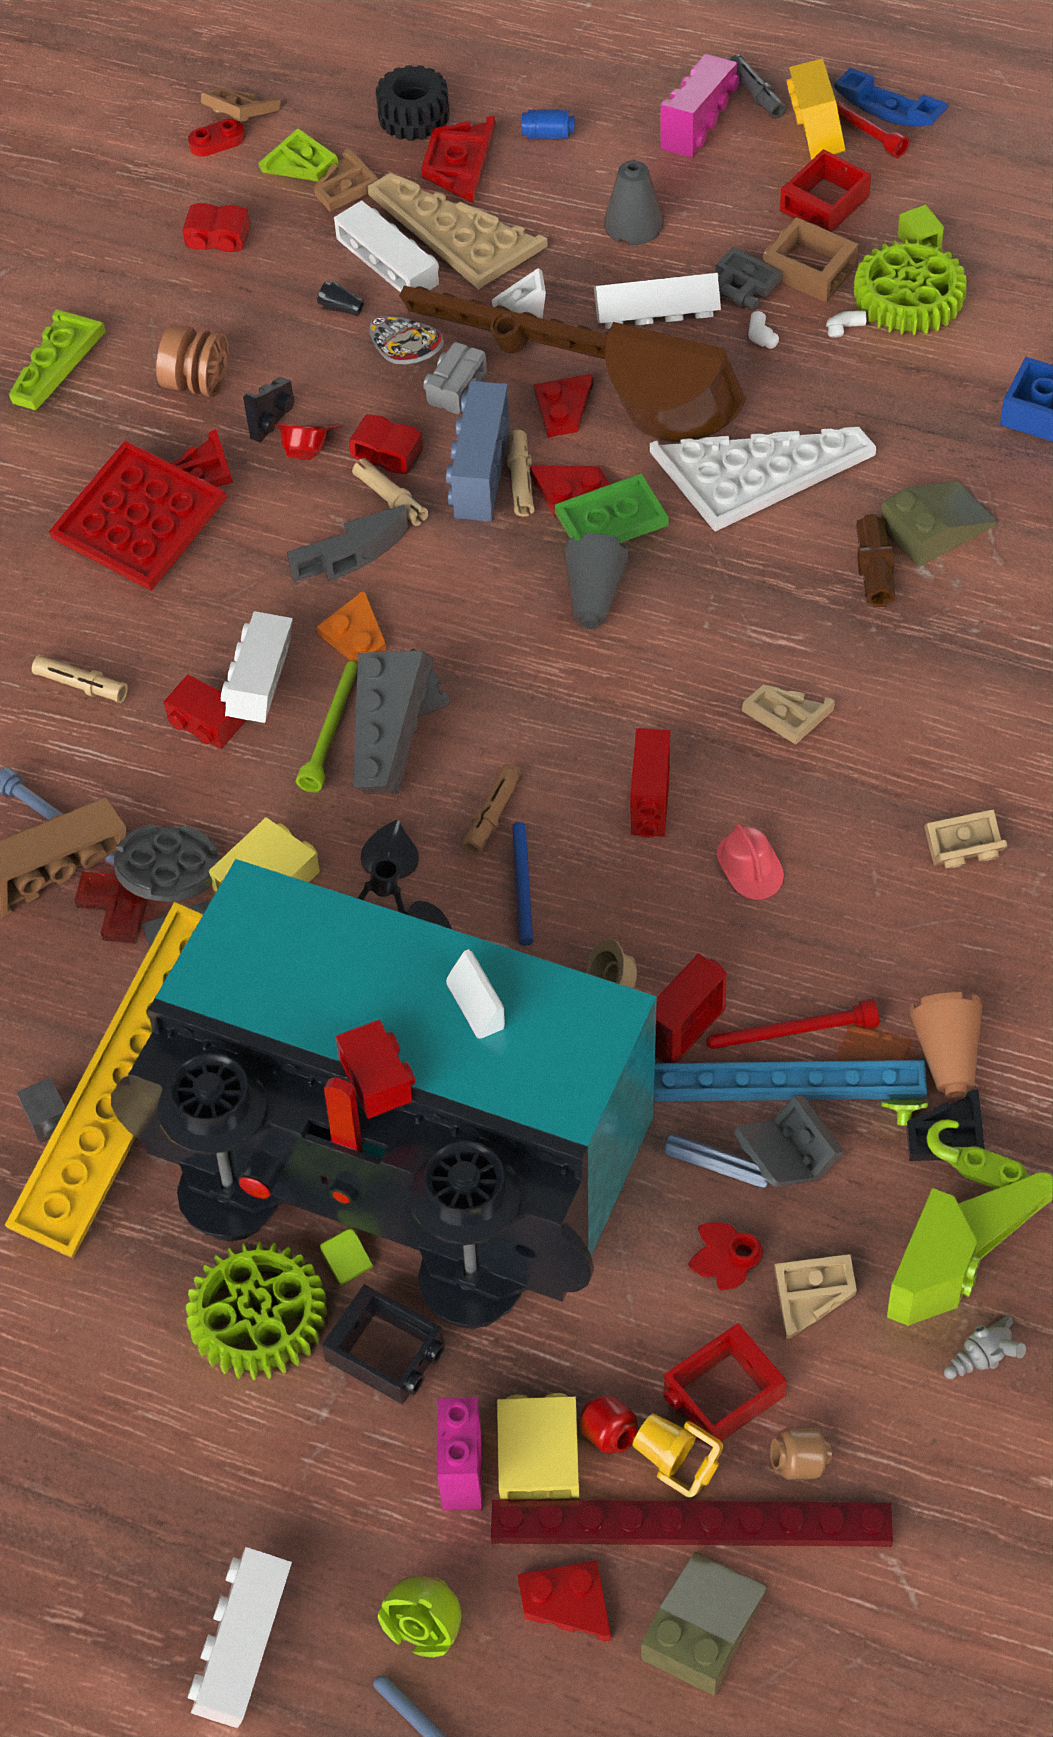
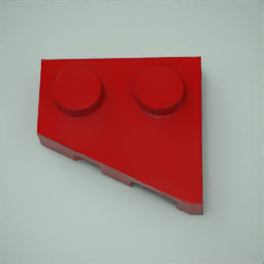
[534,374,593,438]
[171,429,233,487]
[530,465,610,517]
[517,1560,611,1641]

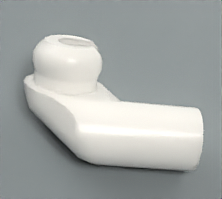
[826,310,866,338]
[748,311,779,349]

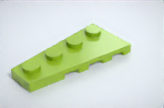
[9,309,106,411]

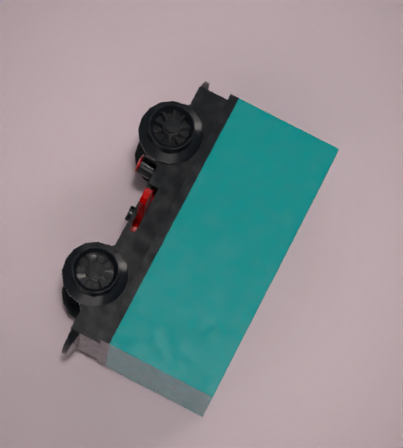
[111,859,657,1329]

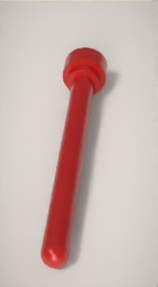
[836,101,910,159]
[706,998,879,1049]

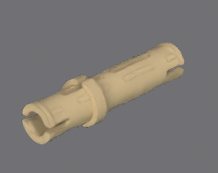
[507,430,534,517]
[352,458,428,526]
[32,654,128,703]

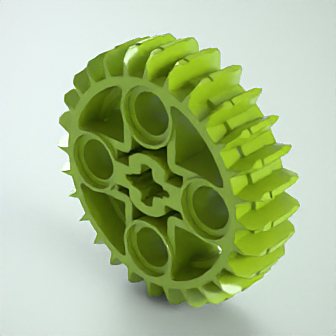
[854,239,967,335]
[186,1241,328,1381]

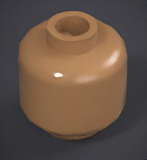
[770,1427,832,1480]

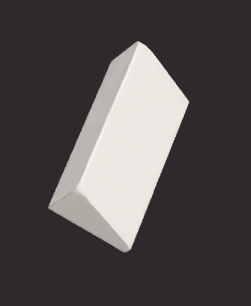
[446,949,505,1038]

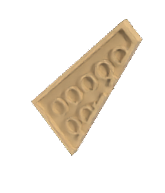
[367,173,548,290]

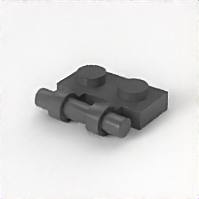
[715,247,783,310]

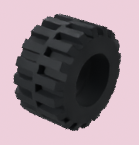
[376,65,450,141]

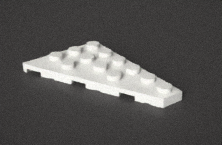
[650,427,876,532]

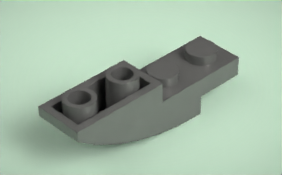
[287,505,408,582]

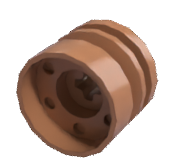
[156,324,229,397]

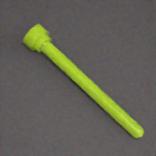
[296,661,358,793]

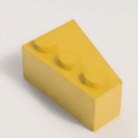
[786,58,846,160]

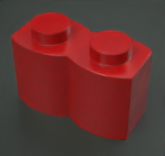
[182,203,250,252]
[349,414,423,474]

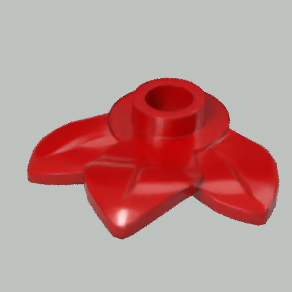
[688,1222,763,1291]

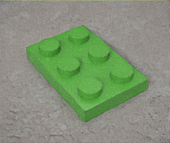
[554,473,669,543]

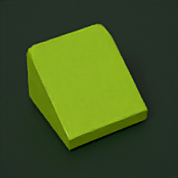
[320,1228,373,1286]

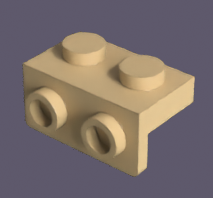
[924,809,1008,869]

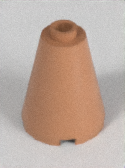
[909,992,983,1098]

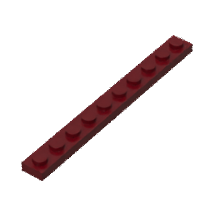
[491,1500,893,1547]

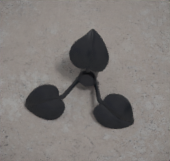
[357,820,452,929]

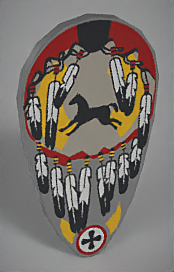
[369,316,444,364]

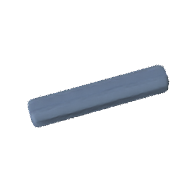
[665,1134,768,1188]

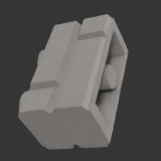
[423,342,487,414]

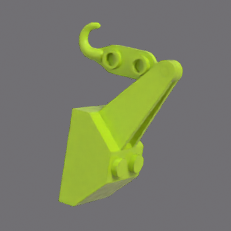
[887,1119,1053,1326]

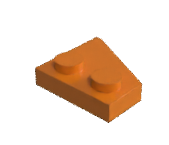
[317,591,386,663]

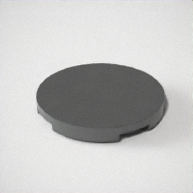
[114,824,219,902]

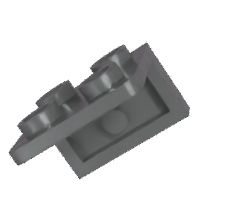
[734,1096,844,1187]

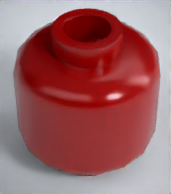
[580,1395,638,1454]

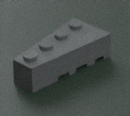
[353,650,435,794]

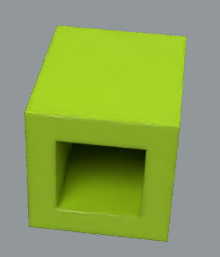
[898,204,944,249]

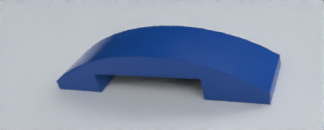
[834,68,948,127]

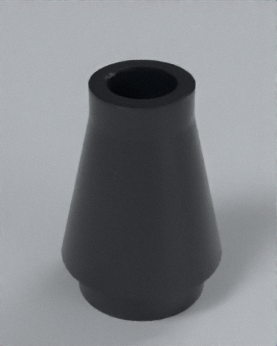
[317,281,364,317]

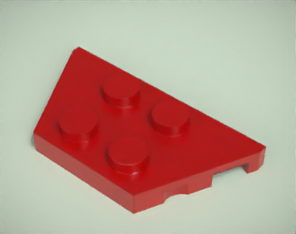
[421,116,496,202]

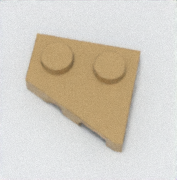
[742,684,835,744]
[774,1254,857,1339]

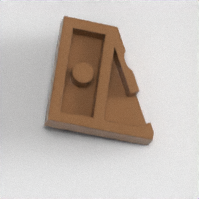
[201,88,281,121]
[314,148,379,212]

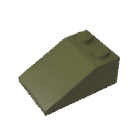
[881,481,997,567]
[641,1552,768,1696]

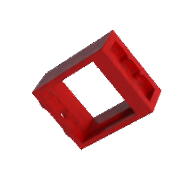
[780,149,871,232]
[630,728,671,838]
[655,953,727,1063]
[662,1323,787,1449]

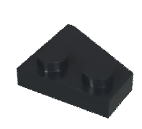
[243,377,295,443]
[906,1089,985,1161]

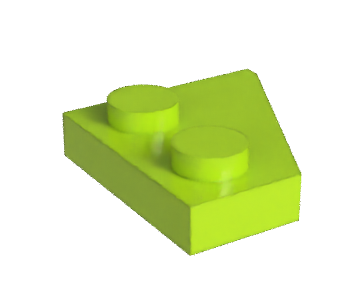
[258,128,339,181]

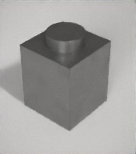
[17,1077,66,1143]

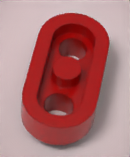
[188,119,245,157]

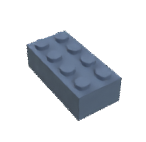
[446,381,510,521]

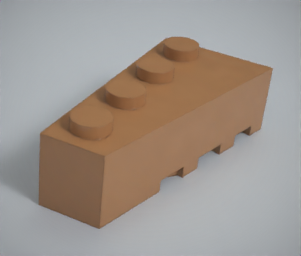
[0,797,126,919]

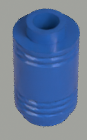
[522,109,575,139]

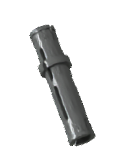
[729,54,786,119]

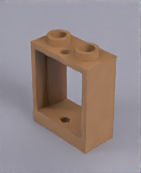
[763,217,859,303]

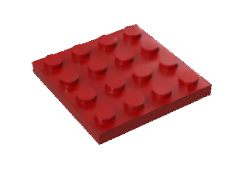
[49,441,227,591]

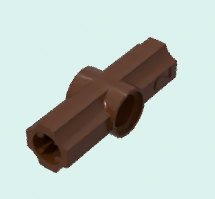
[856,514,895,607]

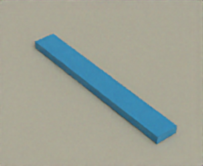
[654,1060,927,1102]

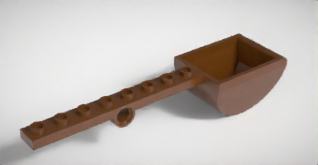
[399,285,746,441]

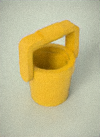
[633,1413,723,1497]

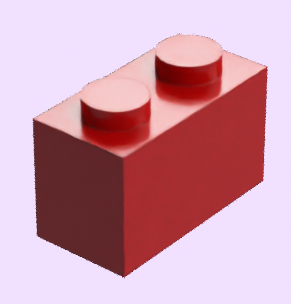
[164,674,245,749]
[335,1019,416,1119]

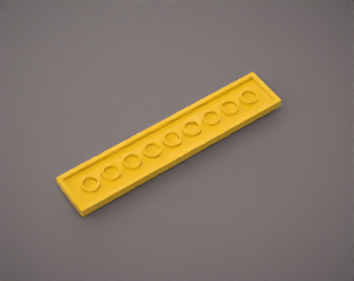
[5,902,203,1259]

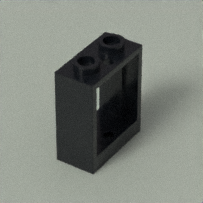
[322,1284,445,1405]

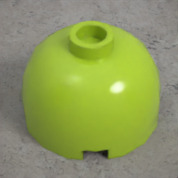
[378,1575,461,1658]

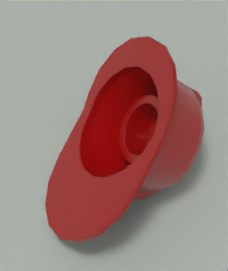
[274,424,343,460]

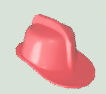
[716,823,784,900]

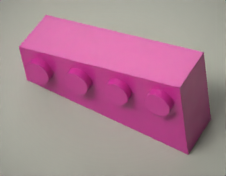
[661,54,740,158]

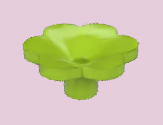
[881,1099,928,1126]

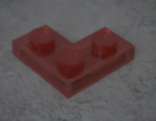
[74,871,148,944]

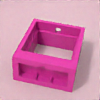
[437,1398,482,1511]

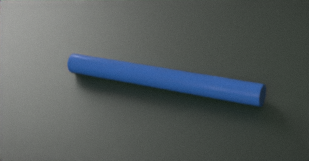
[512,822,533,946]

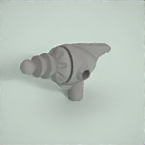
[944,1315,1026,1379]

